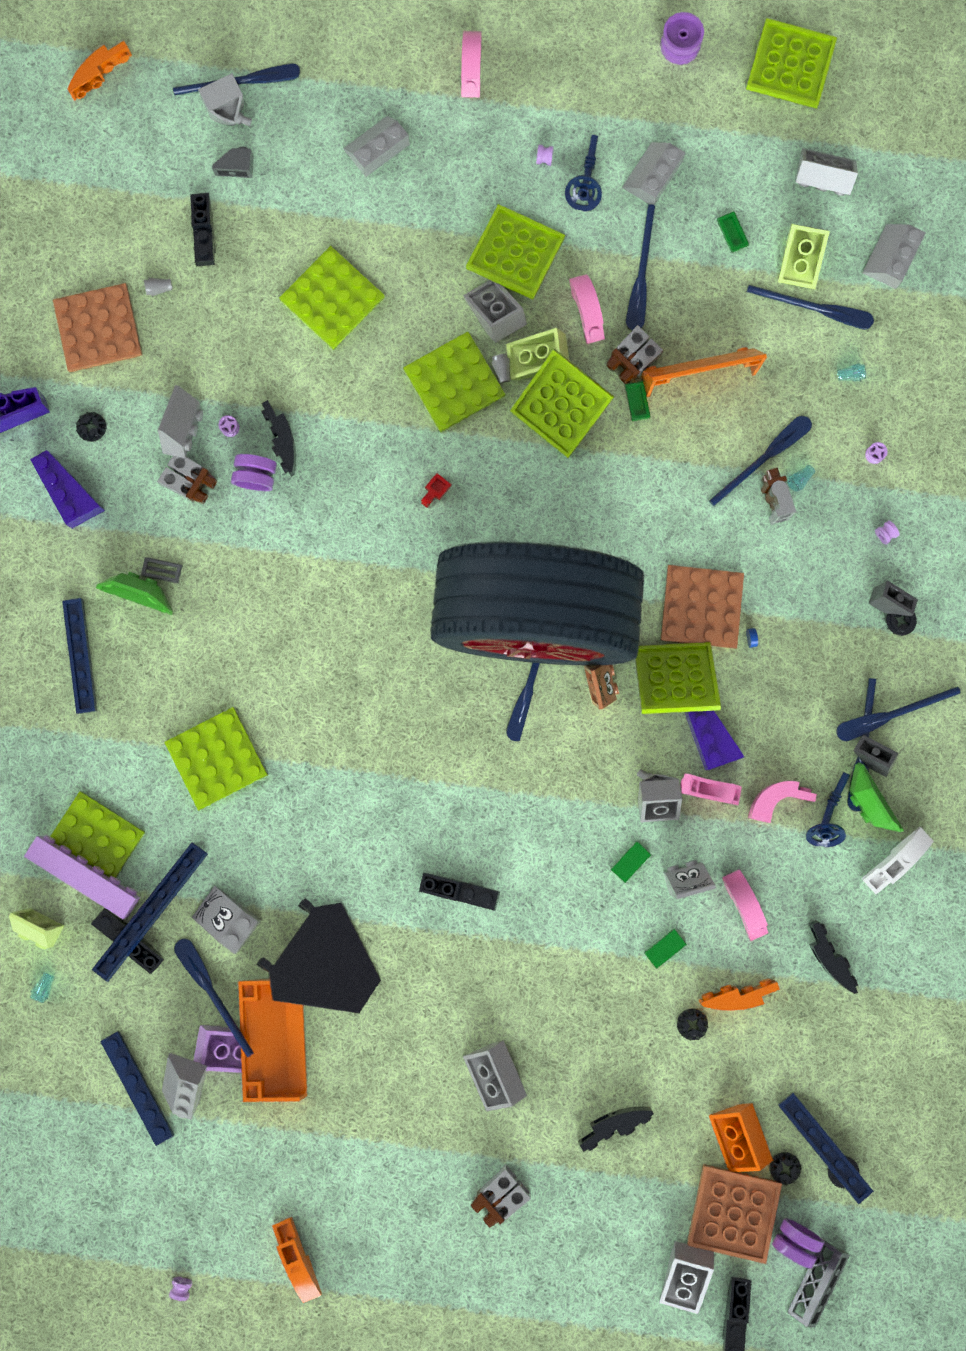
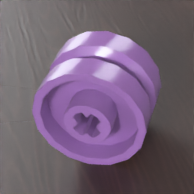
[660,12,704,65]
[231,454,277,491]
[772,1218,825,1269]

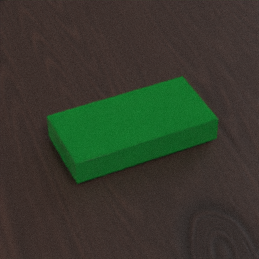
[717,211,749,253]
[625,381,651,422]
[610,841,651,883]
[644,929,687,969]

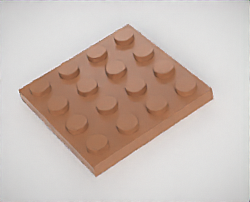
[53,283,143,372]
[660,565,744,649]
[687,1164,782,1264]

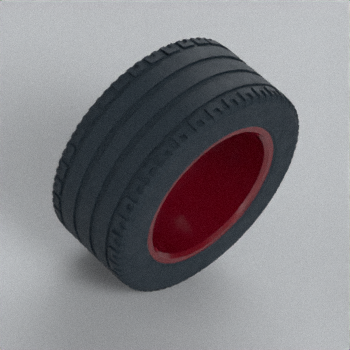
[431,542,644,666]

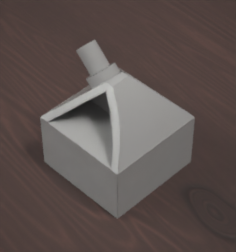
[198,73,252,126]
[637,769,682,822]

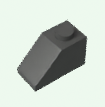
[212,147,254,178]
[868,580,918,616]
[853,735,899,778]

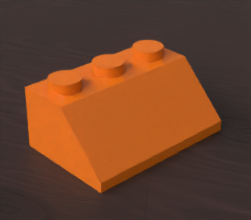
[709,1103,773,1172]

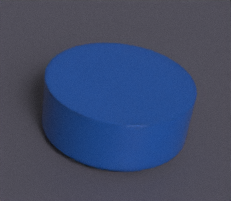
[746,628,758,648]

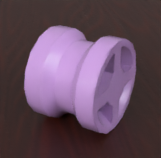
[536,145,554,166]
[218,415,240,437]
[865,442,888,464]
[875,520,900,545]
[169,1277,193,1301]

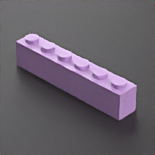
[24,835,141,919]

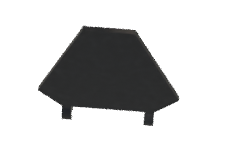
[256,898,381,1014]

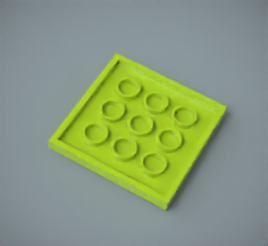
[746,18,837,109]
[466,204,565,300]
[279,245,385,350]
[403,331,505,433]
[510,349,614,458]
[635,642,721,714]
[164,707,268,811]
[50,791,145,878]

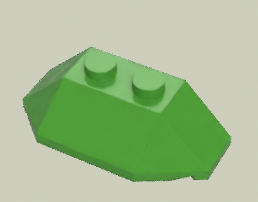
[96,572,173,615]
[849,763,904,832]

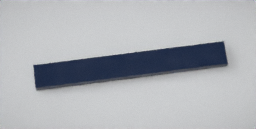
[92,842,208,982]

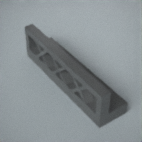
[787,1240,850,1328]

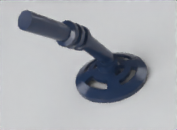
[565,135,602,212]
[806,772,850,848]

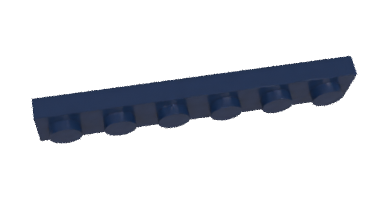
[62,598,97,714]
[100,1031,174,1146]
[778,1093,874,1204]

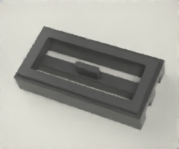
[141,557,183,584]

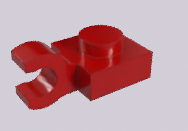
[421,473,452,508]

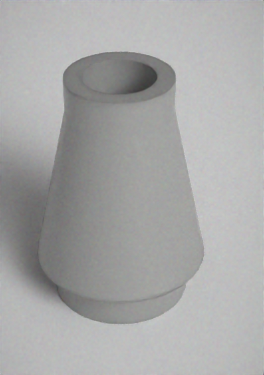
[144,277,172,296]
[491,354,510,383]

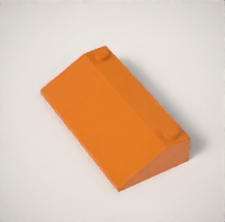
[641,347,767,397]
[238,978,307,1102]

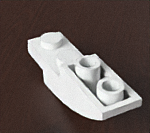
[862,827,934,894]

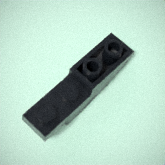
[190,193,216,267]
[261,400,296,477]
[419,872,500,911]
[91,907,164,974]
[808,920,858,994]
[578,1106,654,1152]
[722,1277,752,1351]

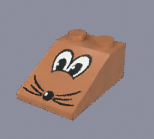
[584,665,619,710]

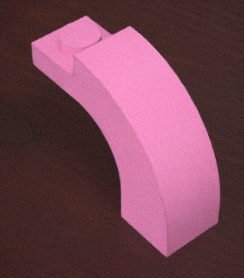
[461,31,482,98]
[569,274,605,344]
[680,773,742,805]
[748,781,817,823]
[722,869,768,941]

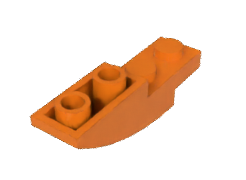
[67,41,132,100]
[698,978,780,1011]
[272,1217,322,1303]

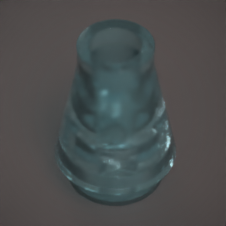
[837,363,866,382]
[787,465,815,492]
[30,972,55,1003]

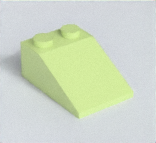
[778,223,830,289]
[506,328,569,380]
[9,908,64,949]

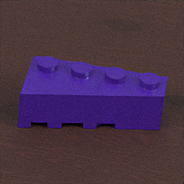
[0,387,50,433]
[30,450,105,529]
[684,710,744,770]

